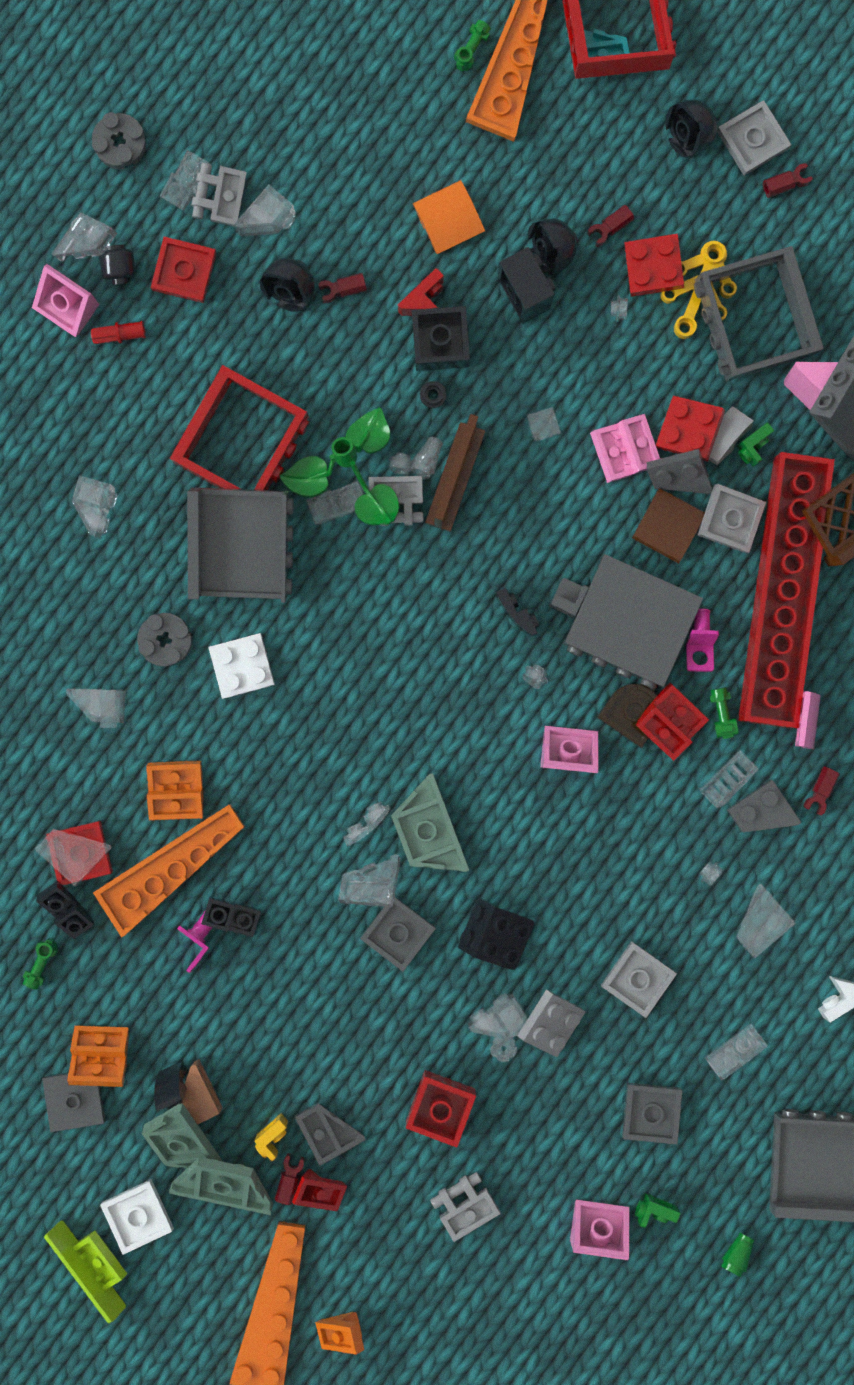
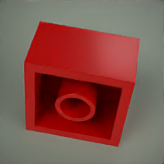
[406,1070,476,1148]

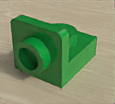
[737,422,774,467]
[635,1193,681,1228]

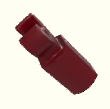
[763,164,813,198]
[587,205,634,247]
[318,273,367,303]
[804,766,840,816]
[275,1153,305,1205]

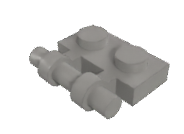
[191,163,247,227]
[369,476,423,526]
[430,1172,500,1242]

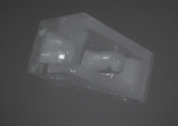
[234,184,296,237]
[66,689,125,728]

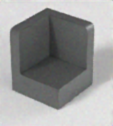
[549,578,589,618]

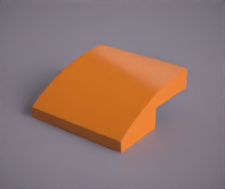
[413,180,485,254]
[146,761,203,820]
[67,1026,129,1087]

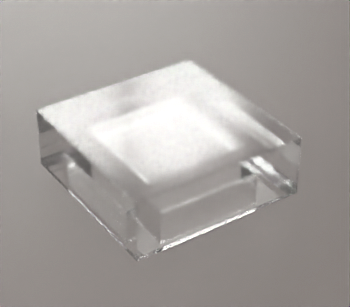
[527,407,561,442]

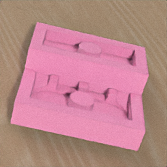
[590,414,660,483]
[795,691,821,749]

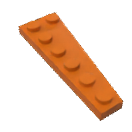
[466,0,548,142]
[93,804,245,938]
[230,1221,306,1385]

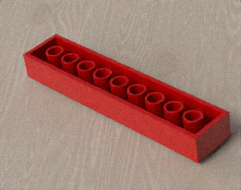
[738,452,835,729]

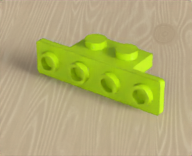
[44,1220,127,1324]

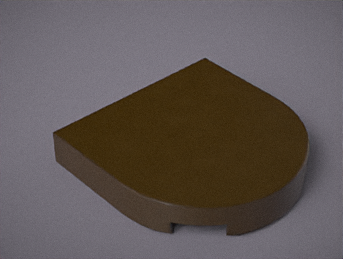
[597,684,657,748]

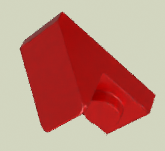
[398,268,444,316]
[292,1169,347,1211]

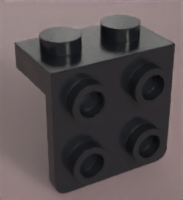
[458,898,534,970]

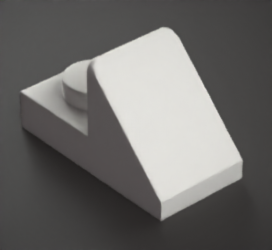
[818,976,854,1022]

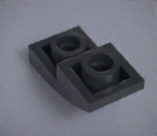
[495,588,539,637]
[36,881,94,940]
[201,897,261,937]
[154,1061,187,1111]

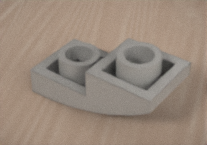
[709,406,754,465]

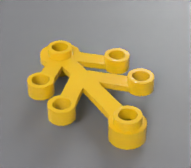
[661,241,737,339]

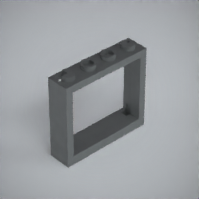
[694,246,824,382]

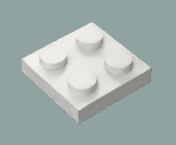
[209,633,275,699]
[100,1179,174,1254]

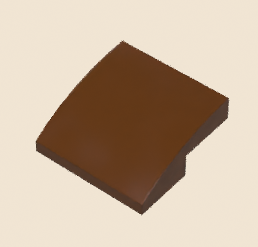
[632,488,705,564]

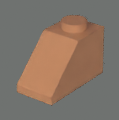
[182,1059,223,1125]

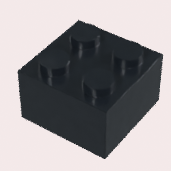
[497,247,556,324]
[412,306,470,371]

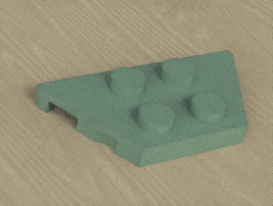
[391,773,469,872]
[142,1103,223,1169]
[169,1157,273,1215]

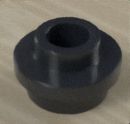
[420,381,446,408]

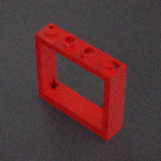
[562,0,676,79]
[170,365,310,490]

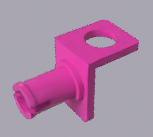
[686,609,719,672]
[177,911,213,973]

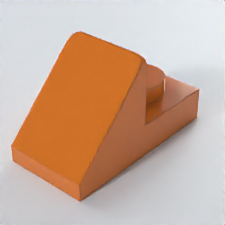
[315,1312,365,1355]

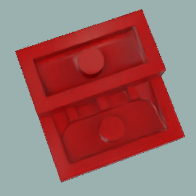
[635,683,709,761]

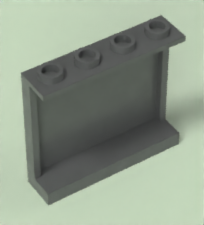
[809,336,854,461]
[187,487,294,603]
[563,554,703,690]
[769,1109,854,1222]

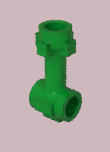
[454,20,491,71]
[710,687,739,739]
[23,938,59,990]

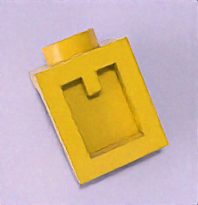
[254,1113,288,1161]

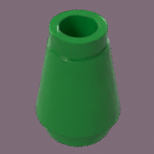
[721,1233,755,1277]

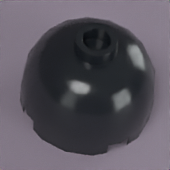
[665,100,717,157]
[528,218,578,275]
[259,258,315,312]

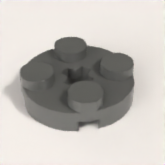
[92,112,147,169]
[137,613,192,667]

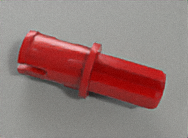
[91,321,146,344]

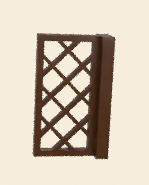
[425,414,485,532]
[802,473,854,567]

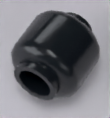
[99,244,136,285]

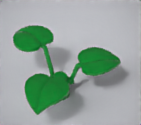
[280,407,399,525]

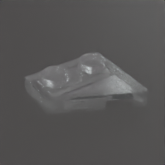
[35,829,112,887]
[338,855,401,907]
[736,883,796,958]

